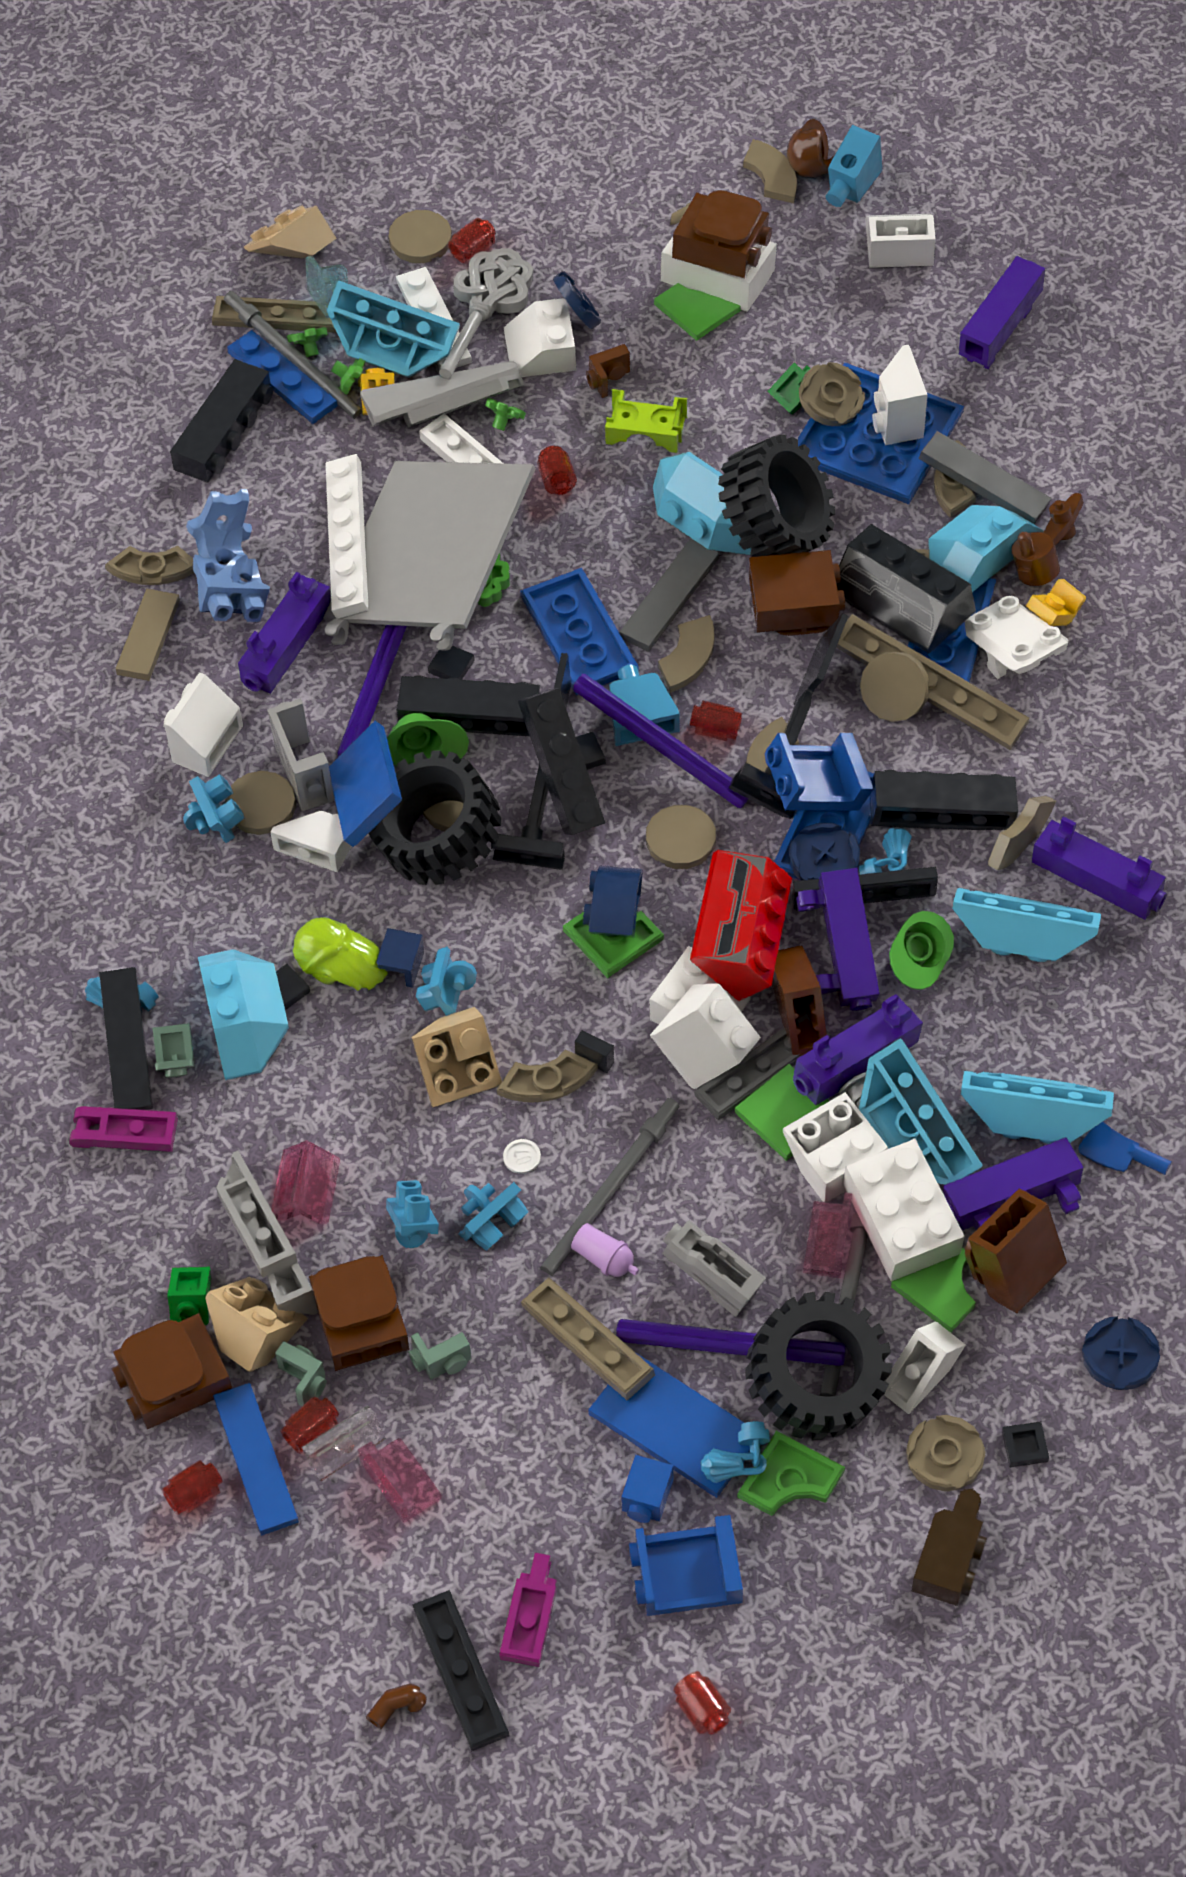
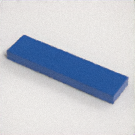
[213,1383,299,1536]

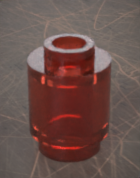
[448,218,496,263]
[537,445,577,495]
[690,700,743,741]
[280,1396,339,1454]
[161,1460,223,1516]
[673,1671,731,1735]

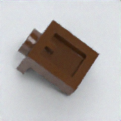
[586,344,630,398]

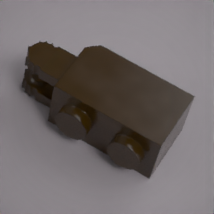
[911,1488,987,1606]

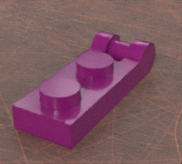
[69,1106,178,1152]

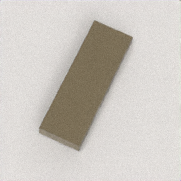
[116,588,180,681]

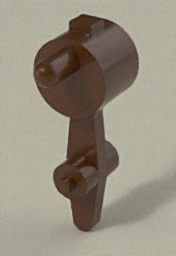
[1012,493,1084,586]

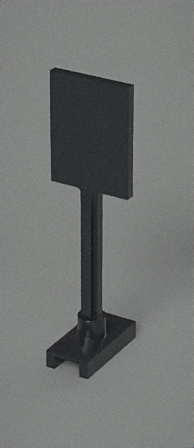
[728,613,849,819]
[491,653,571,870]

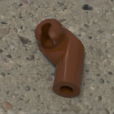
[366,1683,427,1729]

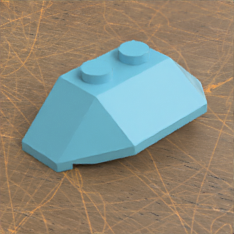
[327,280,460,378]
[653,452,751,555]
[928,505,1044,592]
[952,888,1101,962]
[198,949,289,1080]
[859,1038,983,1185]
[961,1071,1114,1144]

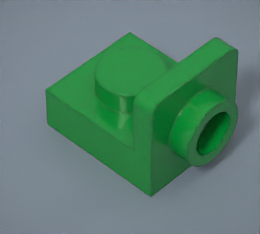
[767,362,811,414]
[167,1267,212,1325]

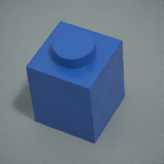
[621,1455,674,1523]

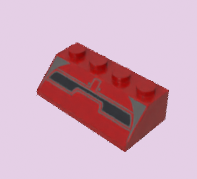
[690,850,792,1002]

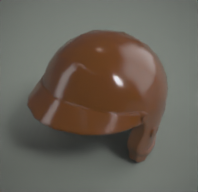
[787,119,834,178]

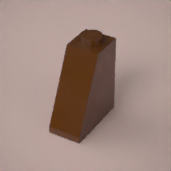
[772,945,827,1056]

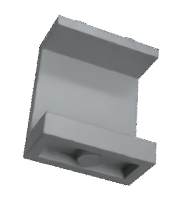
[267,698,335,811]

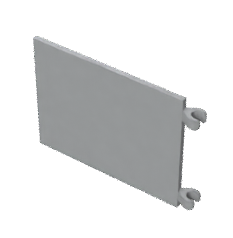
[323,461,536,650]

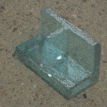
[306,256,348,319]

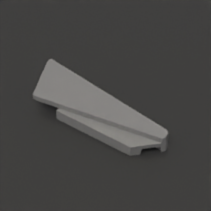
[360,361,524,428]
[216,1151,318,1315]

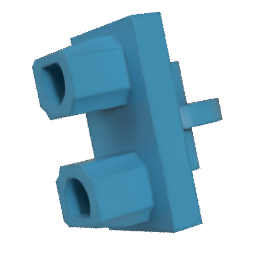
[183,774,245,843]
[416,946,477,1016]
[386,1180,439,1248]
[458,1182,528,1251]

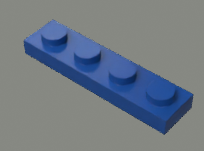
[227,330,338,424]

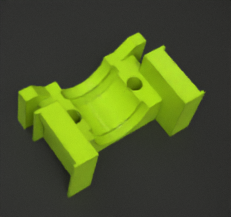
[605,389,687,453]

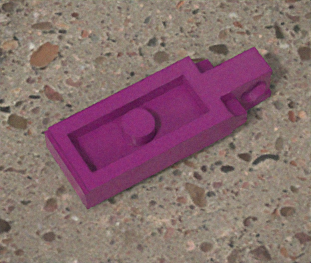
[499,1553,557,1667]

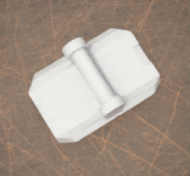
[965,596,1068,679]

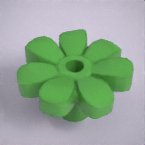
[287,327,328,357]
[331,358,366,395]
[485,398,526,431]

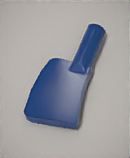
[1078,1122,1172,1175]

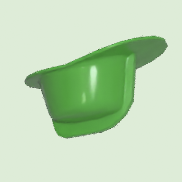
[387,713,469,766]
[889,911,954,990]

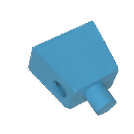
[825,125,883,207]
[609,665,680,746]

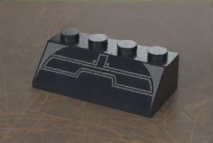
[836,524,976,654]

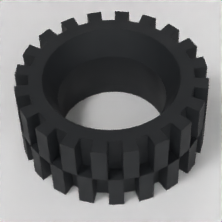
[718,435,835,557]
[368,750,501,885]
[745,1292,892,1440]

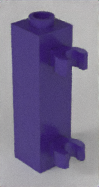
[958,256,1045,369]
[238,572,331,694]
[1032,816,1167,920]
[796,868,880,1011]
[793,994,923,1105]
[943,1137,1084,1231]

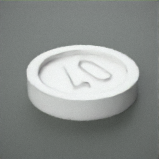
[503,1139,541,1174]

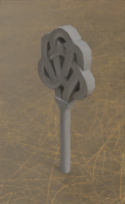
[439,248,533,379]

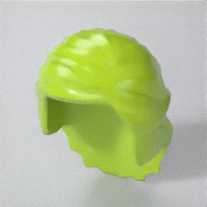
[292,917,388,991]

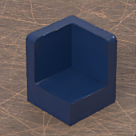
[377,928,424,988]

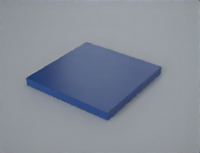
[798,362,964,504]

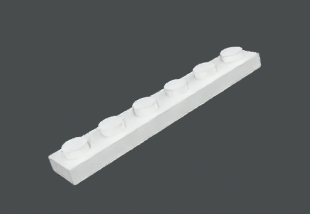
[326,454,369,619]

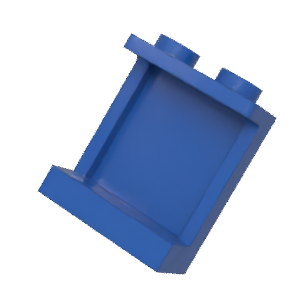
[764,733,874,811]
[629,1515,743,1616]

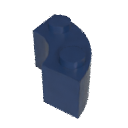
[583,865,643,938]

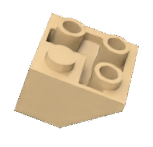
[244,205,337,258]
[411,1007,502,1107]
[205,1277,308,1372]

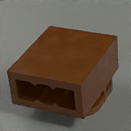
[672,190,772,279]
[749,550,845,636]
[965,1188,1067,1314]
[309,1255,410,1371]
[111,1313,232,1430]

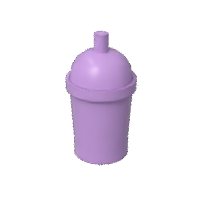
[571,1223,639,1277]

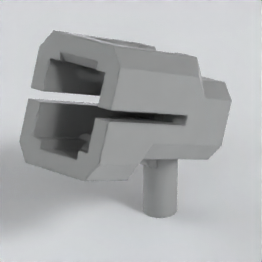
[662,1220,766,1317]

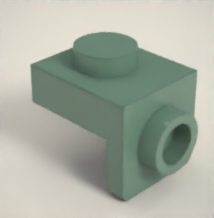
[153,1023,195,1078]
[408,1332,472,1380]
[275,1341,327,1408]

